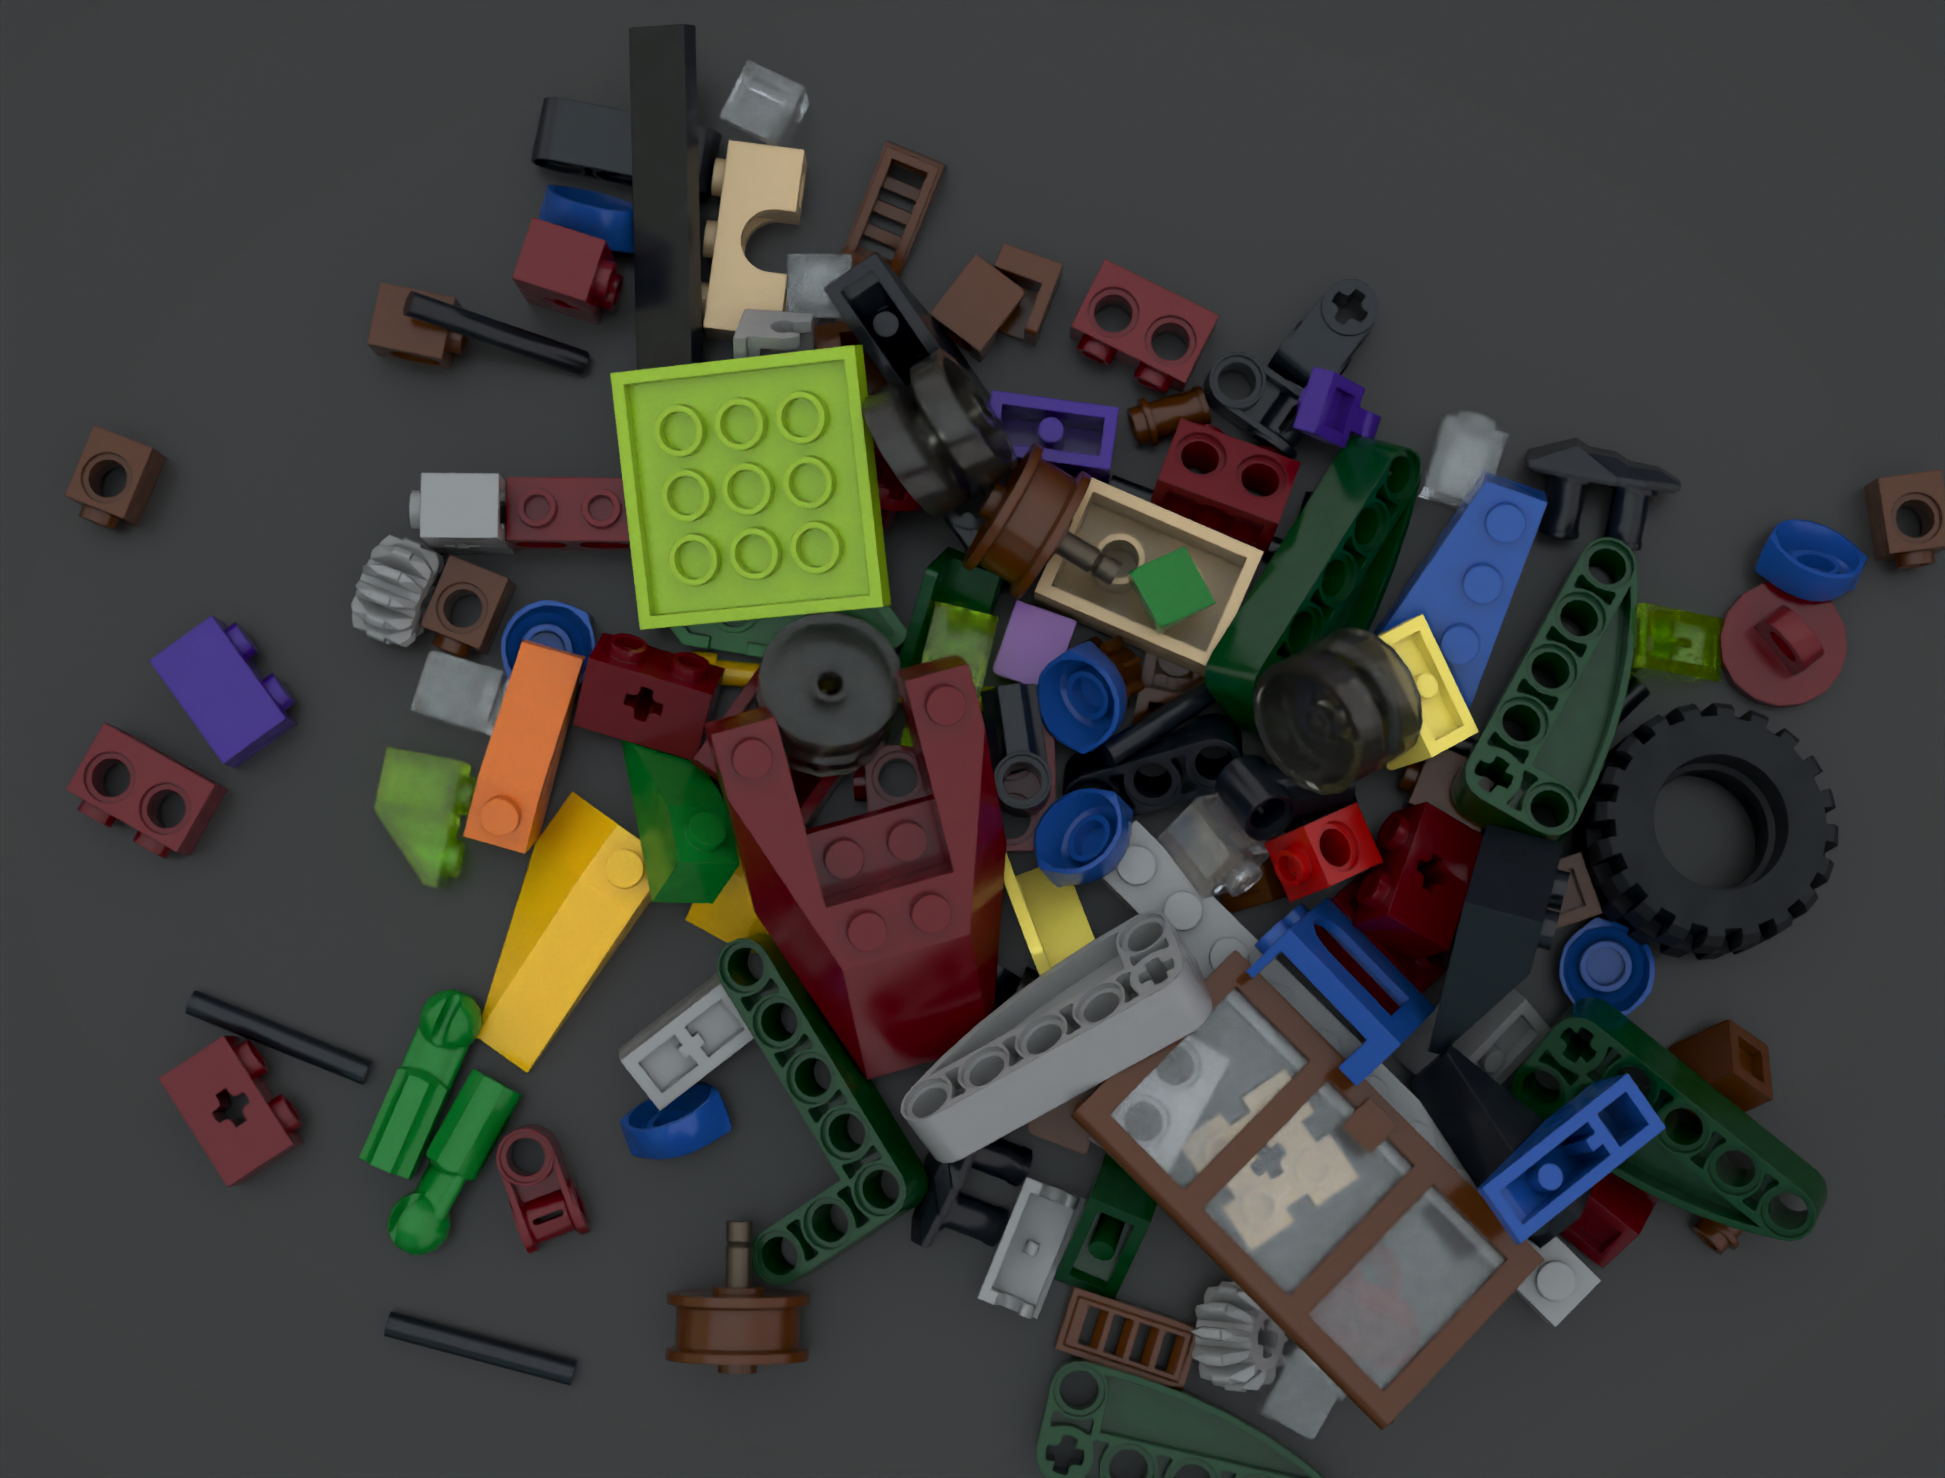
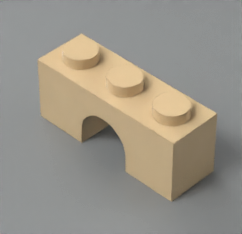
[701,140,808,342]

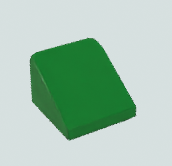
[1128,546,1216,634]

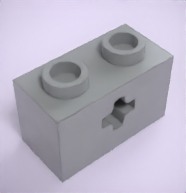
[409,473,514,554]

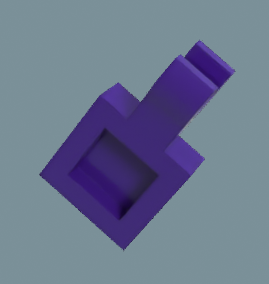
[1293,366,1381,449]

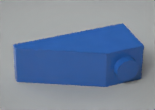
[1477,1073,1666,1245]

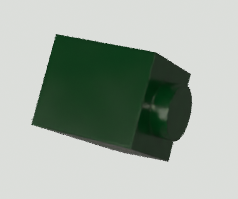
[1054,1152,1157,1299]

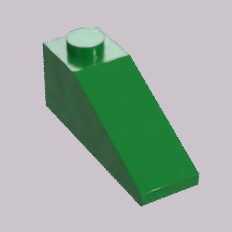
[621,740,740,904]

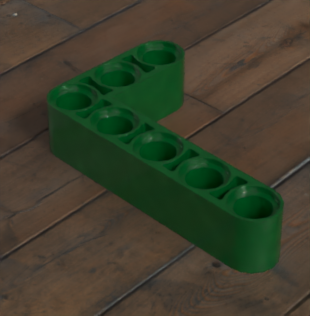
[717,934,928,1286]

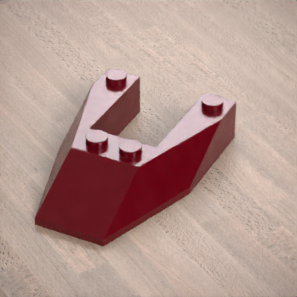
[704,654,1006,1080]

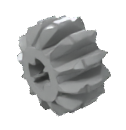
[351,535,444,647]
[1190,1281,1289,1392]

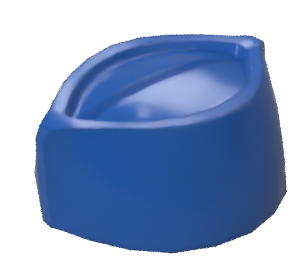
[539,185,634,253]
[1755,519,1868,602]
[501,600,595,684]
[1037,641,1127,754]
[1033,788,1133,888]
[1559,917,1655,1016]
[620,1082,732,1160]

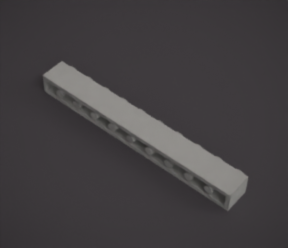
[1100,820,1601,1327]

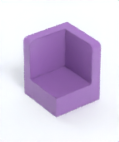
[993,600,1077,685]

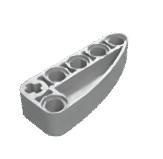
[901,910,1213,1163]

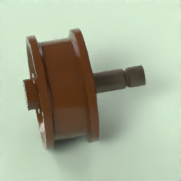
[962,443,1122,599]
[665,1221,810,1374]

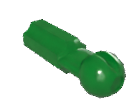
[359,989,482,1180]
[386,1069,522,1256]

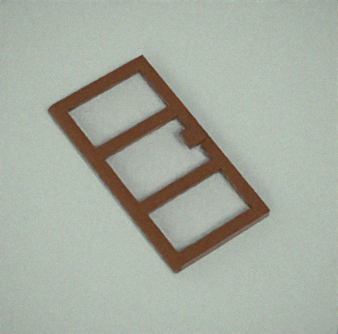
[1070,950,1544,1430]

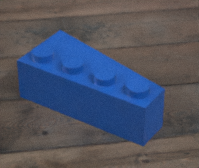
[1335,471,1548,710]

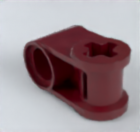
[496,1124,591,1254]

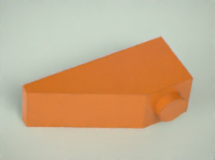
[463,639,586,854]

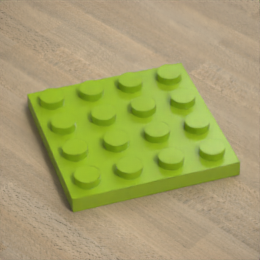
[610,345,891,630]

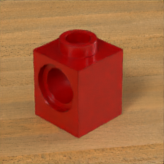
[1264,802,1383,902]

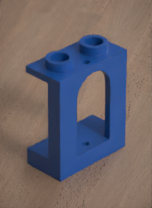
[1246,896,1436,1087]

